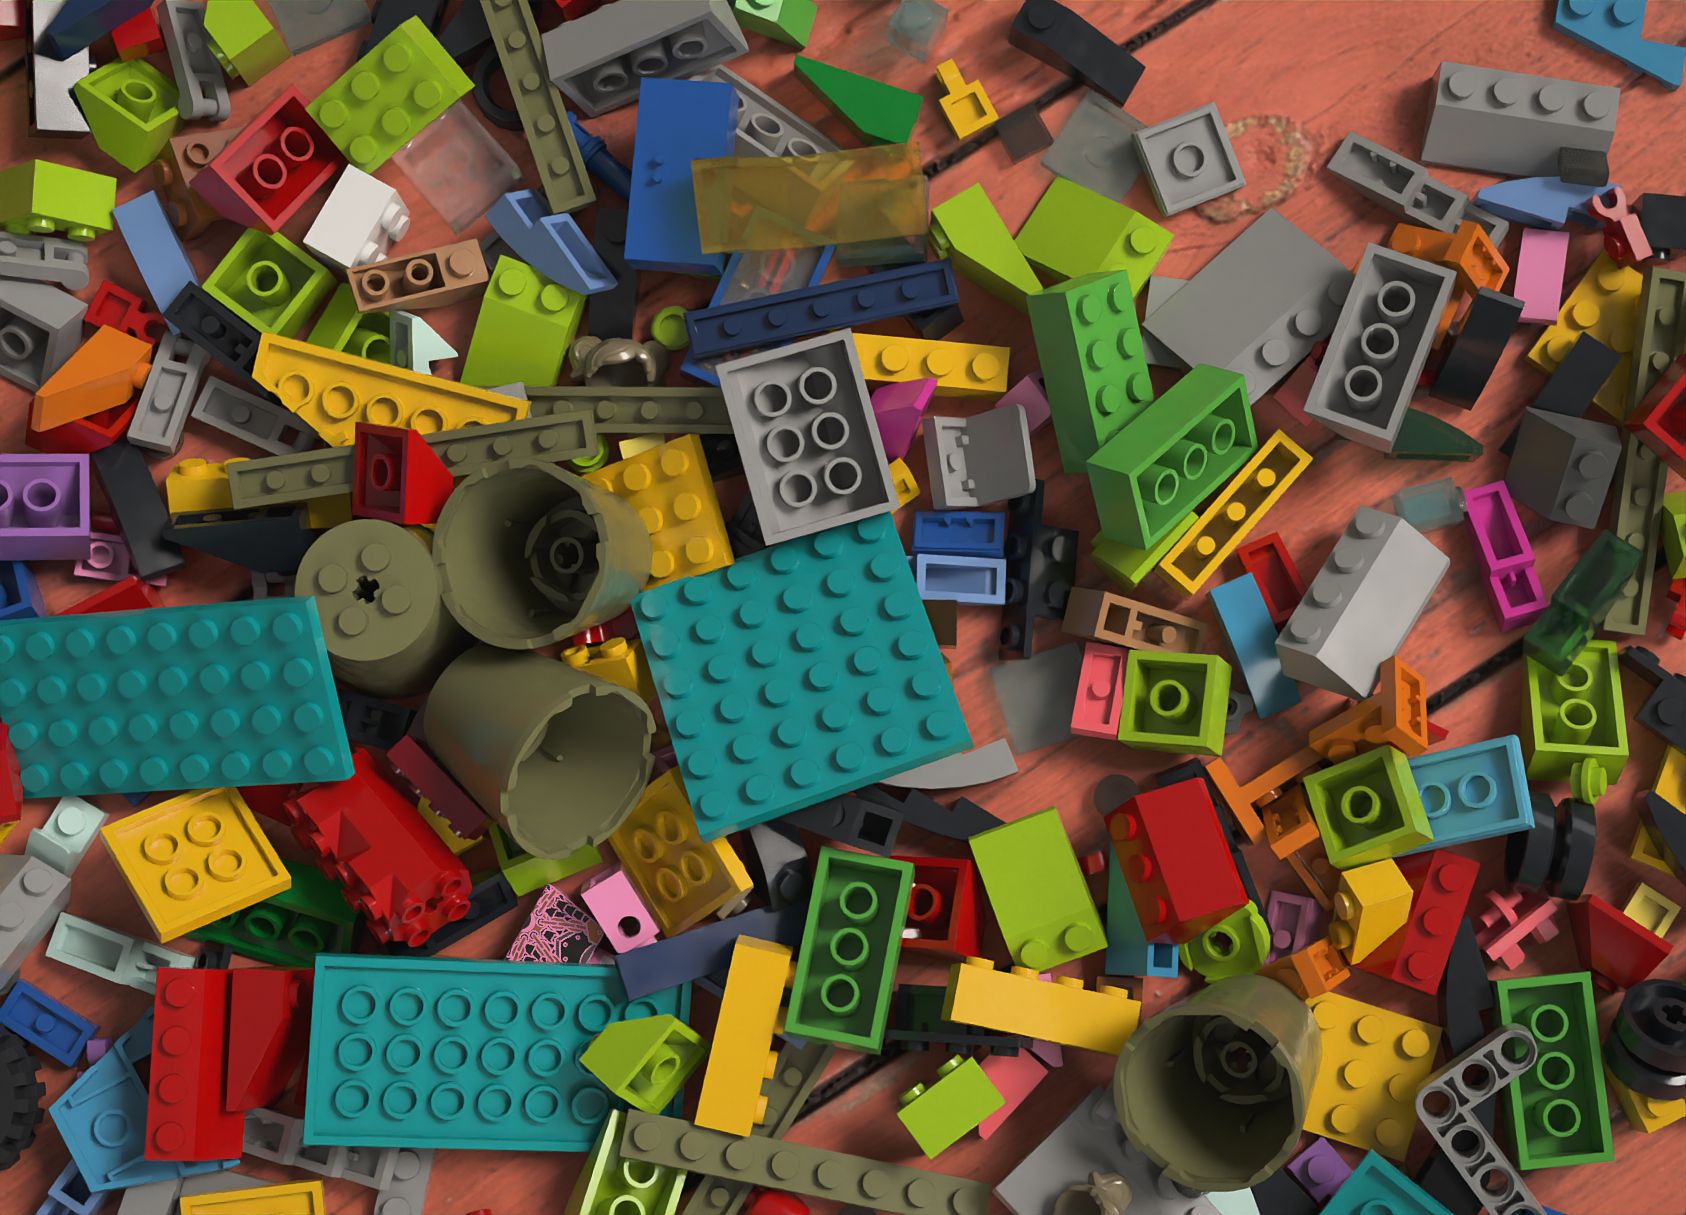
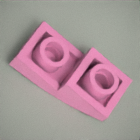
[1514,228,1570,326]
[74,532,168,587]

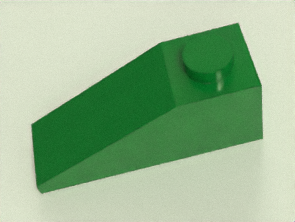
[793,54,923,159]

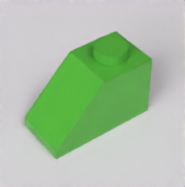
[727,0,818,50]

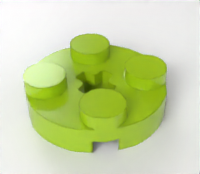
[1179,899,1270,984]

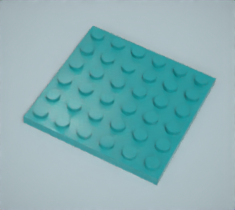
[631,511,974,843]

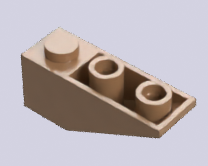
[345,238,490,314]

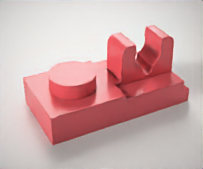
[1071,642,1132,740]

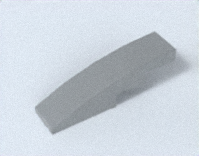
[1327,131,1509,249]
[242,1106,400,1190]

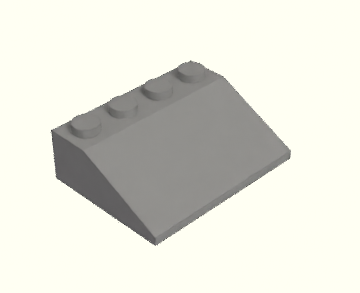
[1140,207,1355,407]
[715,328,900,546]
[992,1085,1222,1215]

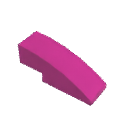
[1459,480,1549,633]

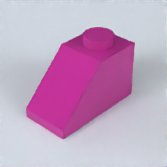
[870,377,938,464]

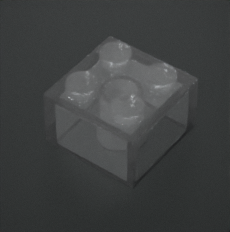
[391,99,524,236]

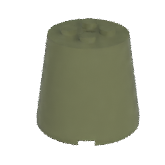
[432,458,652,650]
[295,519,477,699]
[423,642,657,860]
[1113,974,1323,1192]

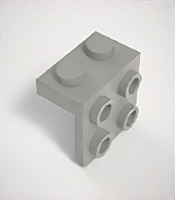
[922,404,1036,510]

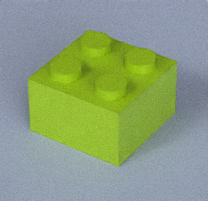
[201,227,338,339]
[1118,650,1232,757]
[1303,744,1435,871]

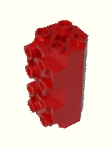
[282,748,473,947]

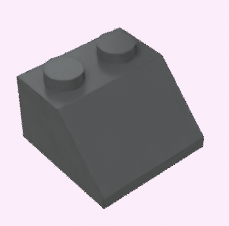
[1503,407,1622,529]

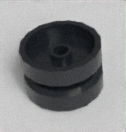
[1504,791,1596,901]
[1602,978,1686,1101]

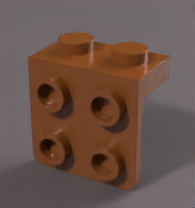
[153,127,244,241]

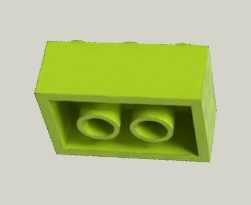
[305,15,475,175]

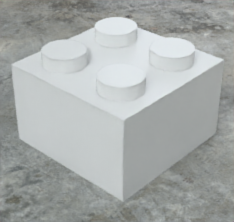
[303,164,410,278]

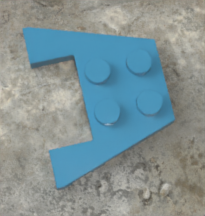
[1551,0,1686,91]
[48,1005,241,1194]

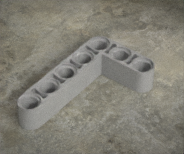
[1415,1023,1548,1215]

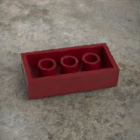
[385,734,495,841]

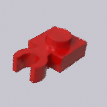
[83,280,169,349]

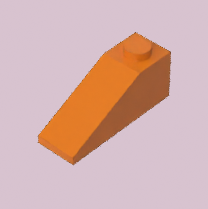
[31,324,153,432]

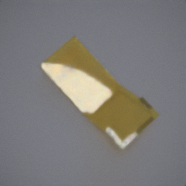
[691,141,930,255]

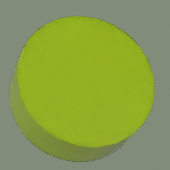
[651,306,690,353]

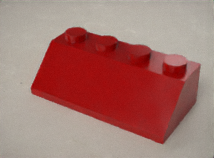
[145,966,245,1161]

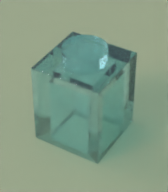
[887,0,948,63]
[1391,476,1467,535]

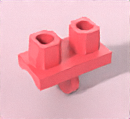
[1474,890,1559,971]

